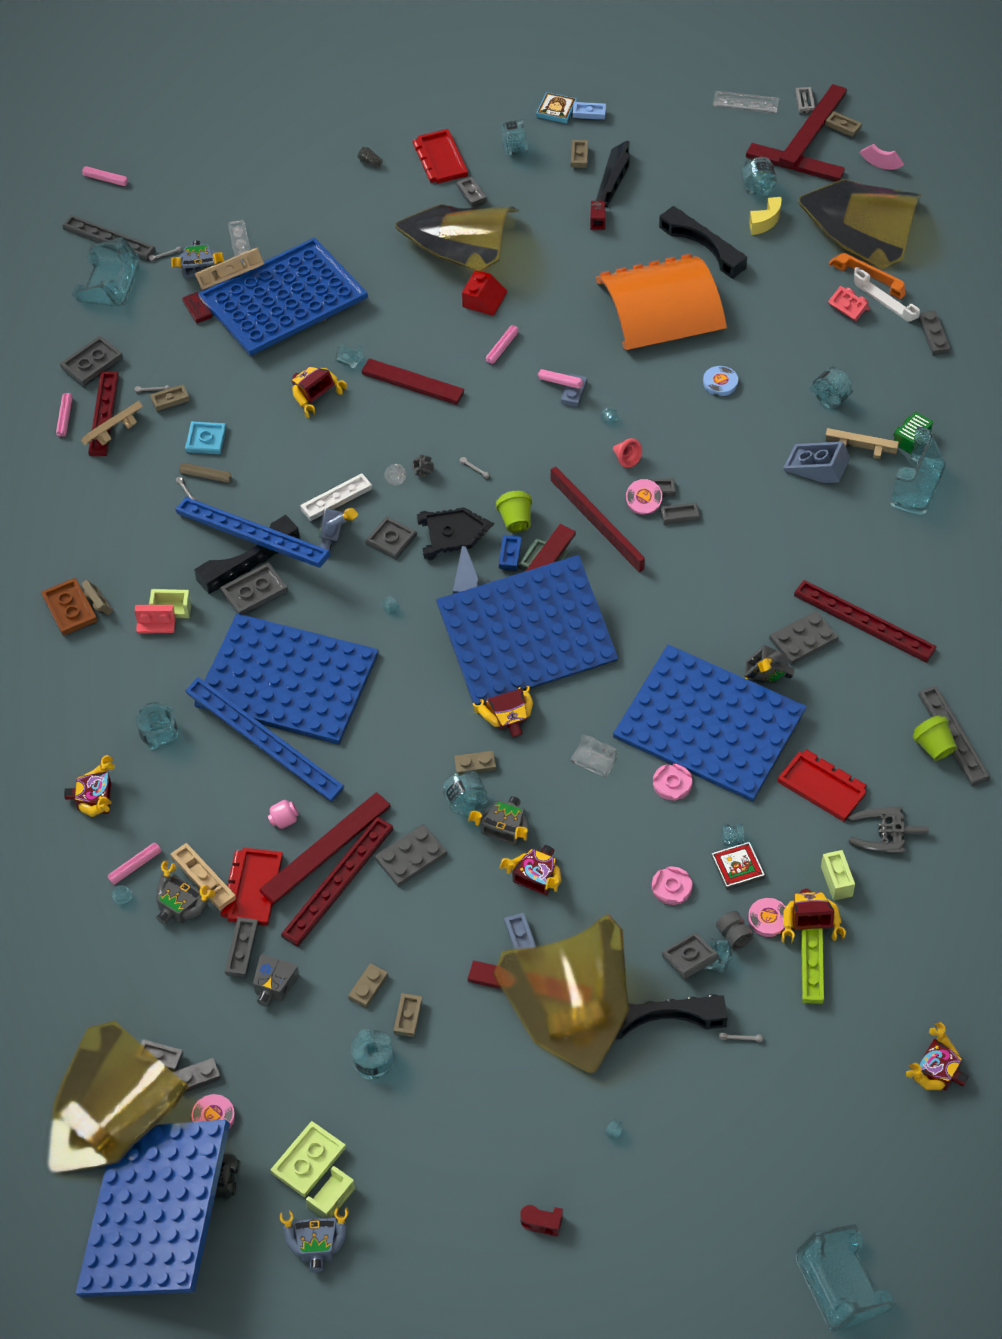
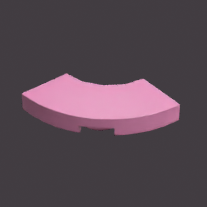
[860,144,904,170]

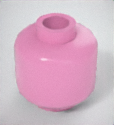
[268,800,299,829]

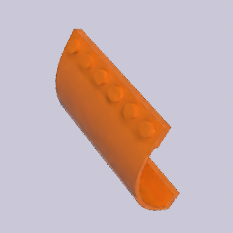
[596,254,727,350]

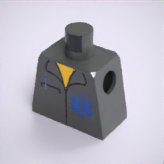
[253,954,299,1007]

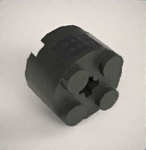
[215,1153,240,1199]

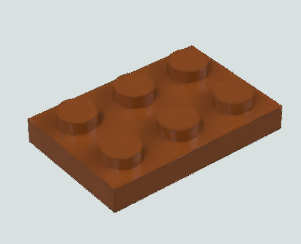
[41,578,98,636]

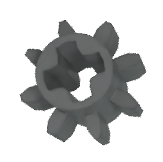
[412,454,434,478]

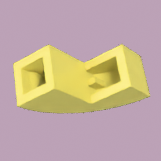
[749,197,782,235]

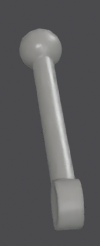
[148,246,182,262]
[134,385,171,394]
[460,457,490,479]
[176,477,197,501]
[719,1033,763,1043]

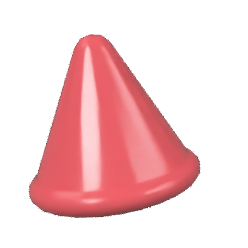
[613,438,642,468]

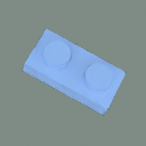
[573,102,606,120]

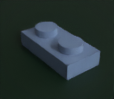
[561,374,587,407]
[504,913,536,956]

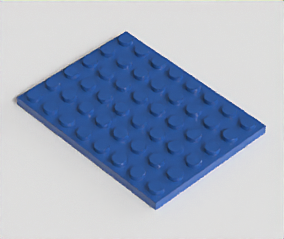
[198,237,368,356]
[436,555,618,705]
[194,613,379,744]
[613,644,806,802]
[75,1119,230,1297]

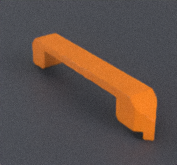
[829,253,906,299]

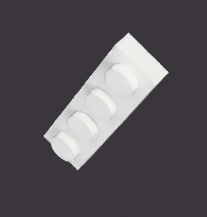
[300,473,372,521]

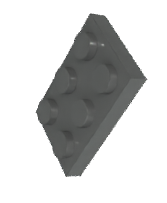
[60,336,123,386]
[220,562,288,615]
[769,611,839,665]
[374,824,447,887]

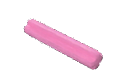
[82,166,128,186]
[486,325,518,364]
[538,369,583,389]
[56,393,73,437]
[108,843,161,884]

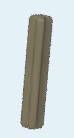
[179,463,232,483]

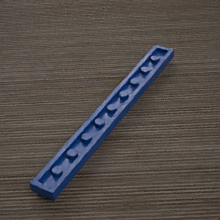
[175,497,331,568]
[185,677,344,803]

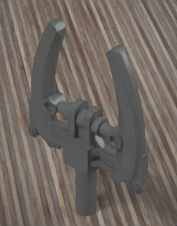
[848,806,929,854]

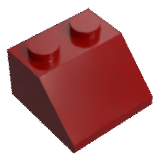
[462,269,507,316]

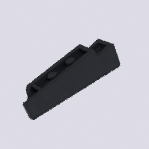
[596,141,630,207]

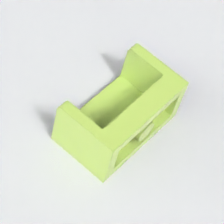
[149,589,192,618]
[821,850,855,901]
[306,1166,355,1218]

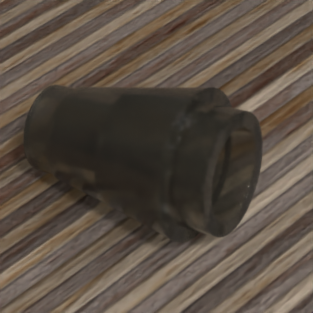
[358,147,383,168]

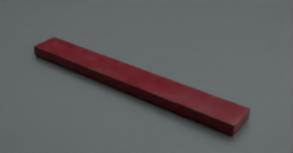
[779,84,847,167]
[550,466,645,573]
[794,580,937,663]
[260,792,390,905]
[281,817,394,947]

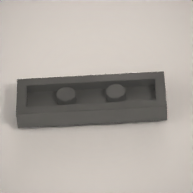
[918,311,950,356]
[225,917,258,978]

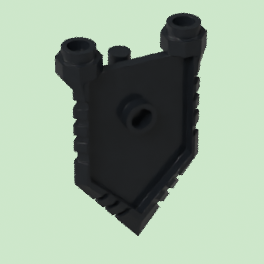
[417,507,495,560]

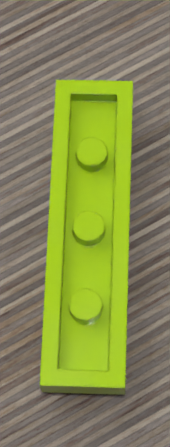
[801,928,824,1004]

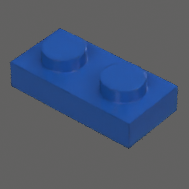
[499,535,522,570]

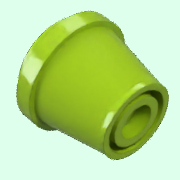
[496,491,533,533]
[912,715,957,761]

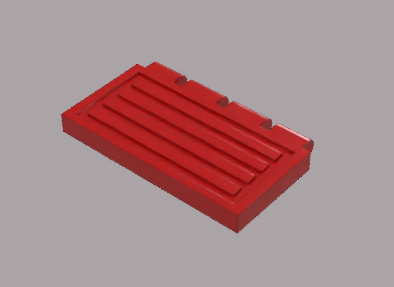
[412,129,468,184]
[777,749,867,822]
[220,848,283,926]

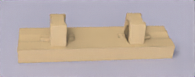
[195,247,265,290]
[81,401,143,445]
[825,428,898,459]
[170,843,236,911]

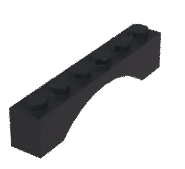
[659,206,747,279]
[194,515,300,594]
[612,994,728,1040]

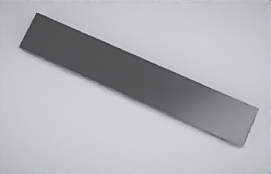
[62,215,156,262]
[918,686,990,786]

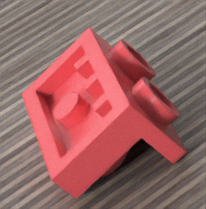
[828,286,870,322]
[135,605,176,634]

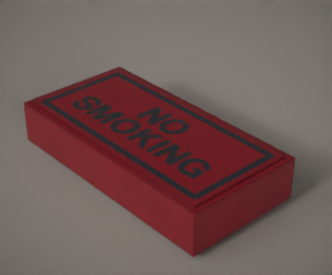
[182,292,212,324]

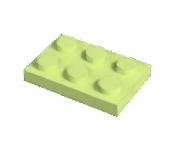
[270,1121,346,1198]

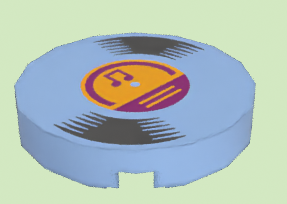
[703,366,738,396]

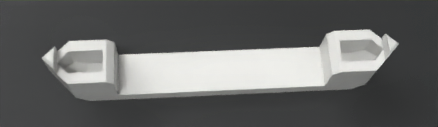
[854,267,920,322]

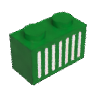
[893,411,933,454]

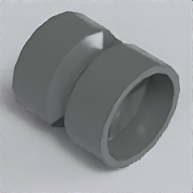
[716,911,754,950]

